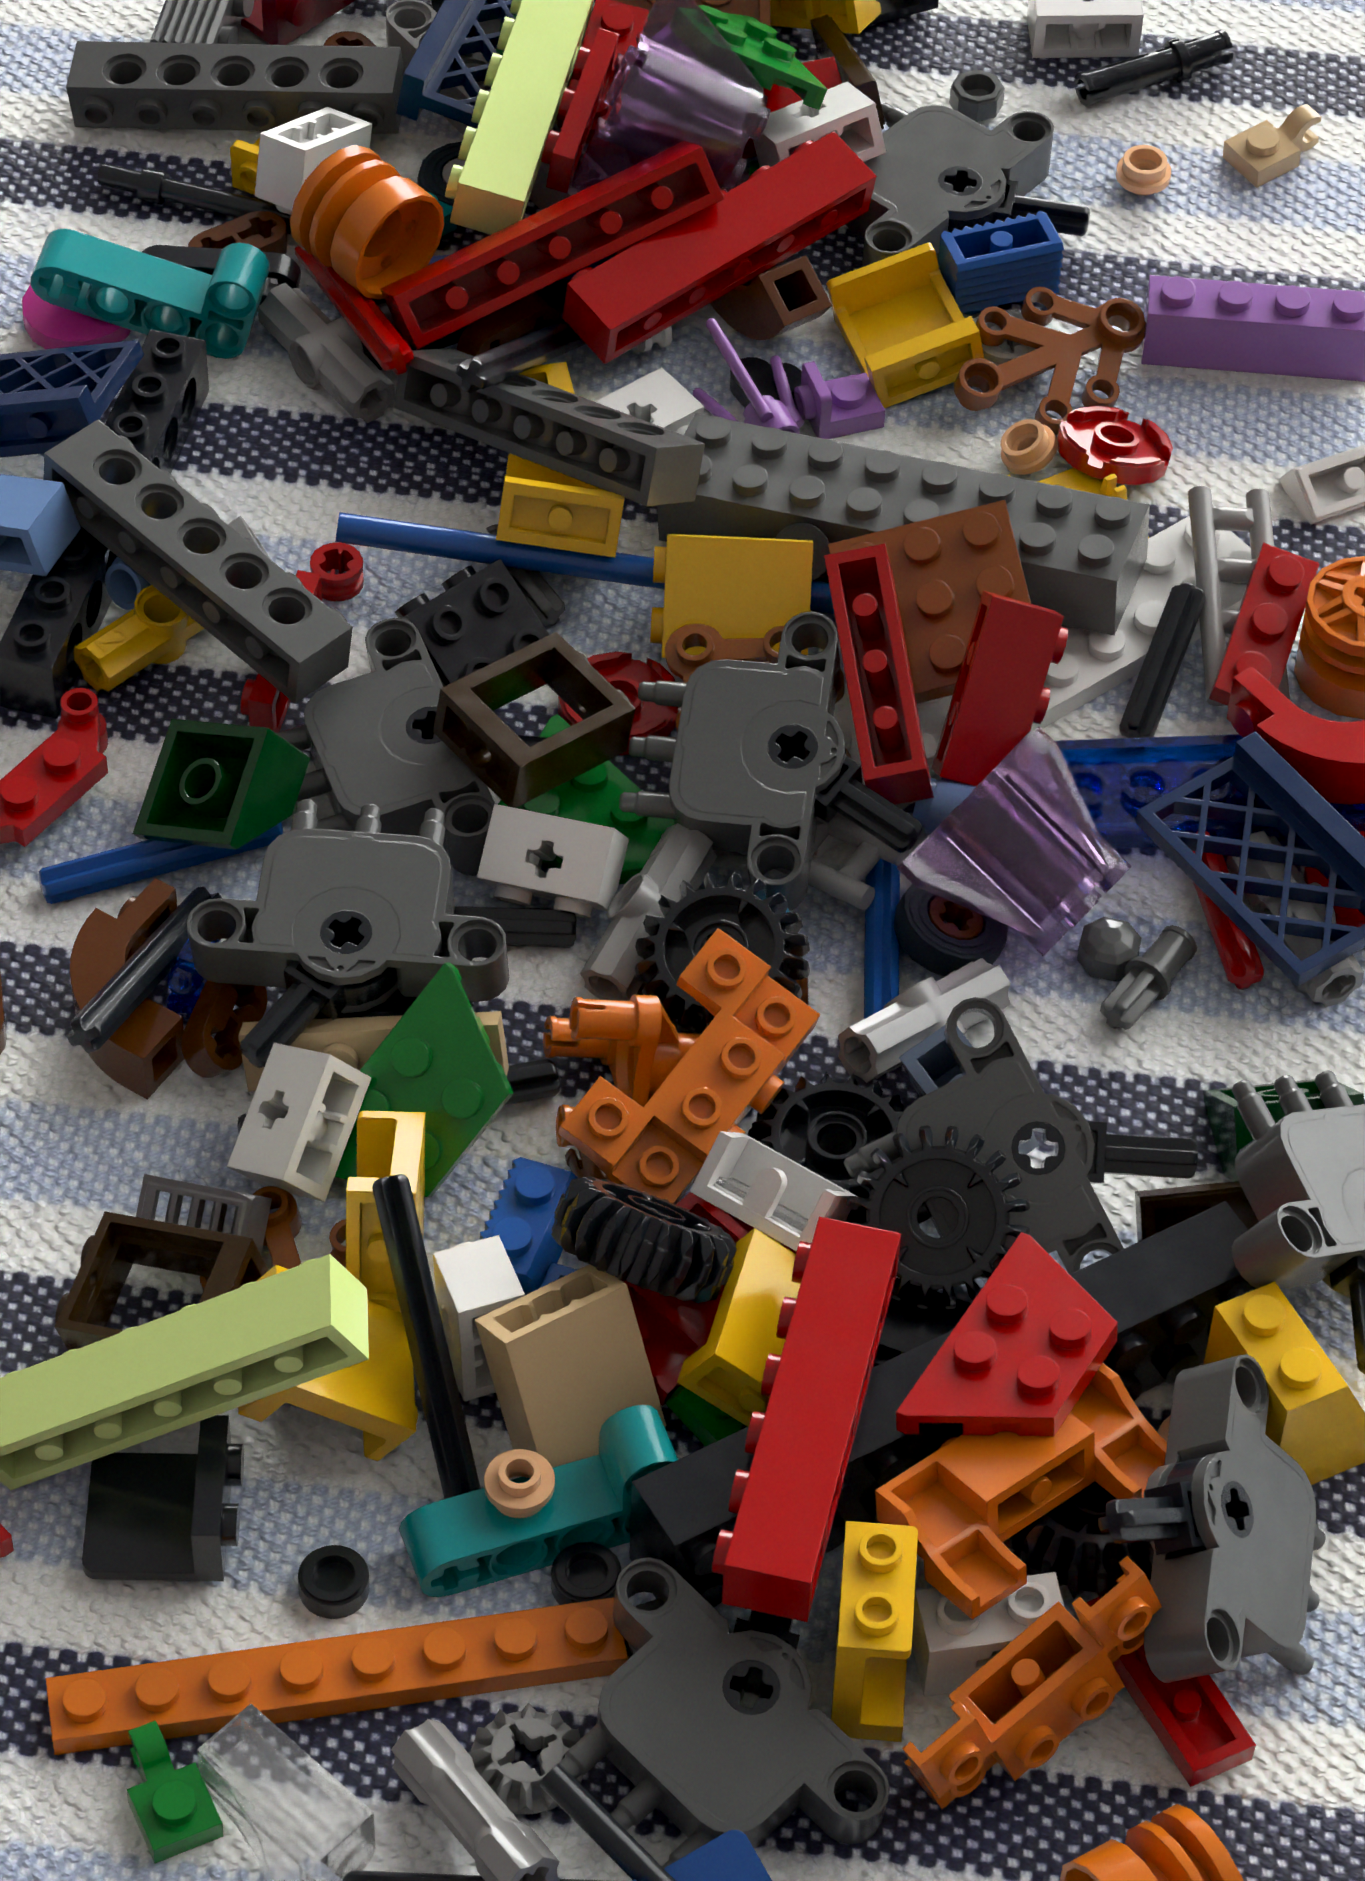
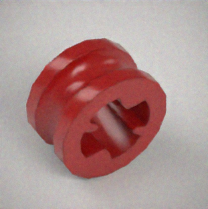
[310,542,364,601]

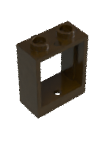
[433,632,636,808]
[55,1211,269,1350]

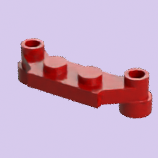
[0,688,108,847]

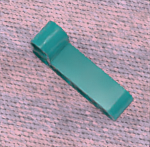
[30,228,269,359]
[399,1405,678,1597]

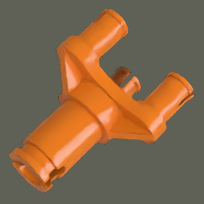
[543,995,702,1147]

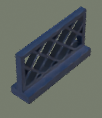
[396,0,596,129]
[0,340,144,458]
[1135,731,1365,987]

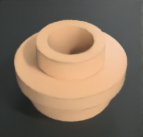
[1116,145,1171,195]
[1001,419,1058,475]
[484,1449,555,1518]

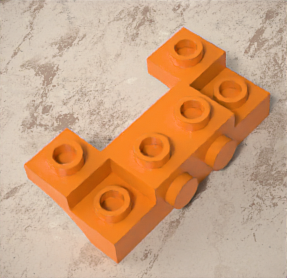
[558,928,821,1205]
[875,1363,1167,1620]
[902,1556,1162,1809]

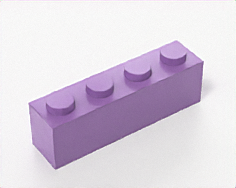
[1141,275,1365,382]

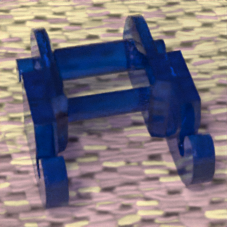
[166,938,221,1020]

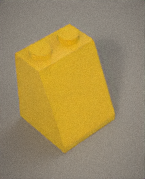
[1203,1281,1365,1485]

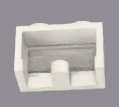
[690,1131,856,1252]

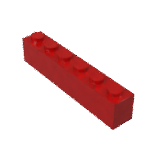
[562,131,877,364]
[380,140,724,349]
[712,1216,901,1622]

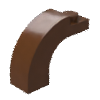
[710,187,832,341]
[70,878,184,1100]

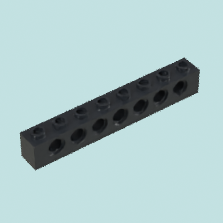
[0,329,209,719]

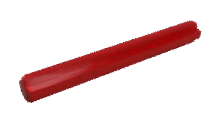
[294,246,414,375]

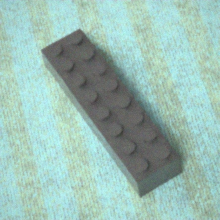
[657,413,1150,636]

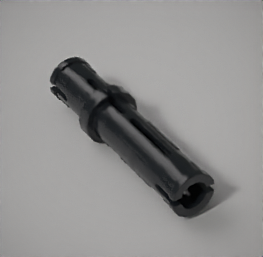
[1074,29,1234,107]

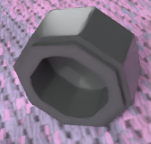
[949,69,1005,122]
[1077,917,1142,981]

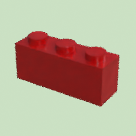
[931,590,1068,796]

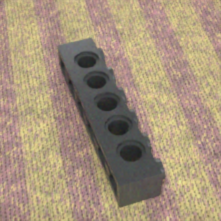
[66,41,404,134]
[394,348,705,506]
[43,419,353,704]

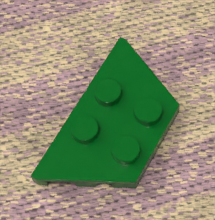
[669,5,828,110]
[498,714,675,884]
[335,962,514,1197]

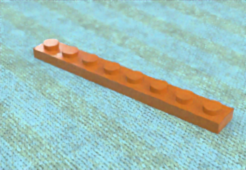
[46,1597,628,1755]

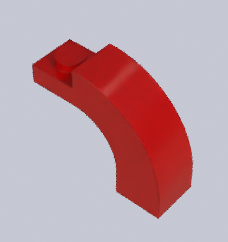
[1226,666,1365,804]

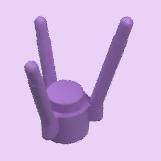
[693,318,804,434]

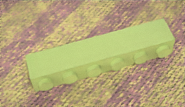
[445,0,594,235]
[0,1254,369,1490]

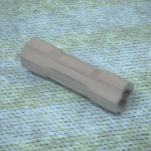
[391,1719,560,1881]

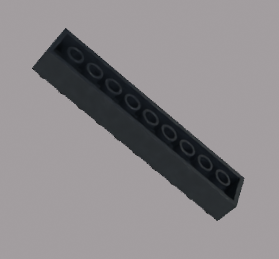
[629,1201,1257,1607]

